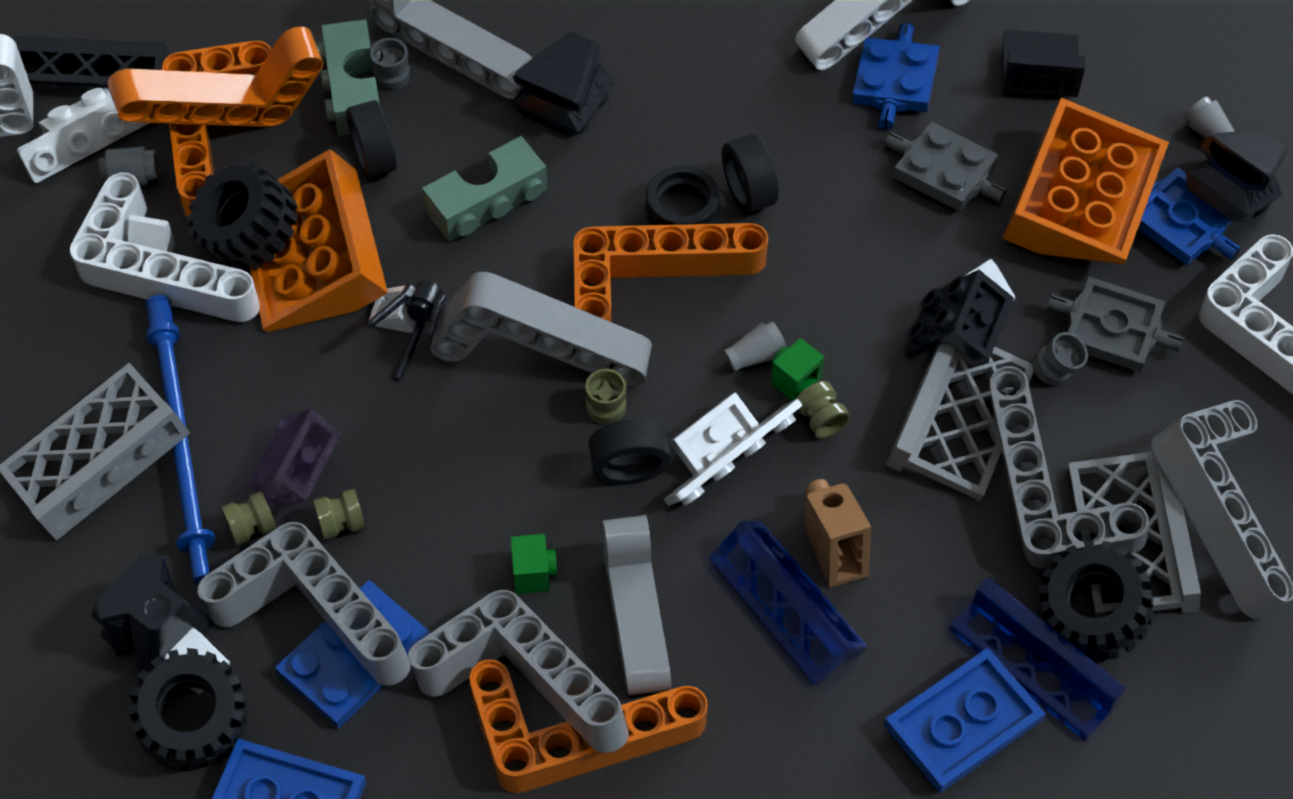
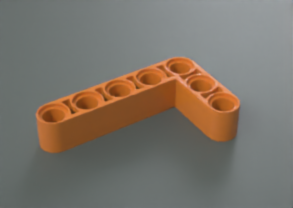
[107,27,323,127]
[162,41,271,217]
[573,223,768,322]
[469,659,708,793]

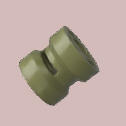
[585,368,626,425]
[796,381,851,439]
[313,488,365,540]
[221,491,277,546]

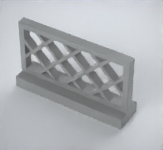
[885,341,1034,501]
[0,363,190,541]
[1069,451,1201,618]

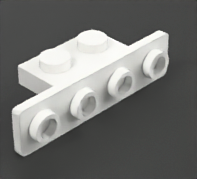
[17,87,149,183]
[663,392,802,506]

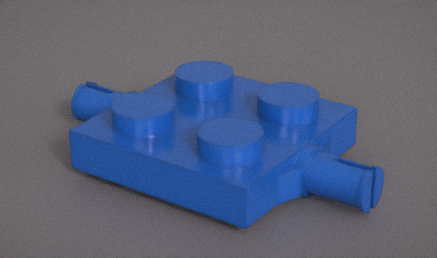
[853,23,940,130]
[1138,167,1241,266]

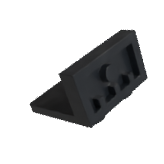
[1002,30,1085,97]
[904,269,1014,364]

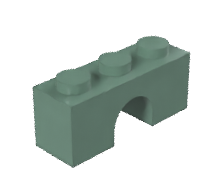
[317,19,379,136]
[422,136,548,242]

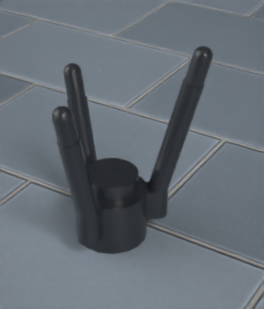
[368,281,447,381]

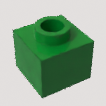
[771,338,825,401]
[511,534,557,594]

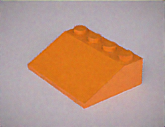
[1002,97,1169,264]
[249,149,388,332]

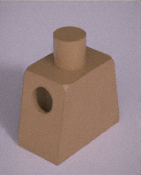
[804,479,871,588]

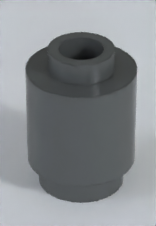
[99,147,159,186]

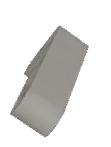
[602,515,672,696]

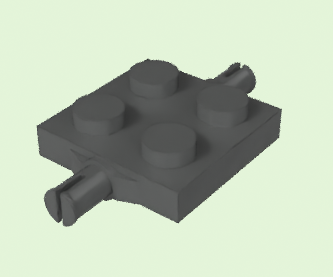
[885,121,1007,212]
[1047,276,1184,373]

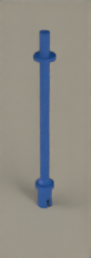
[145,295,216,584]

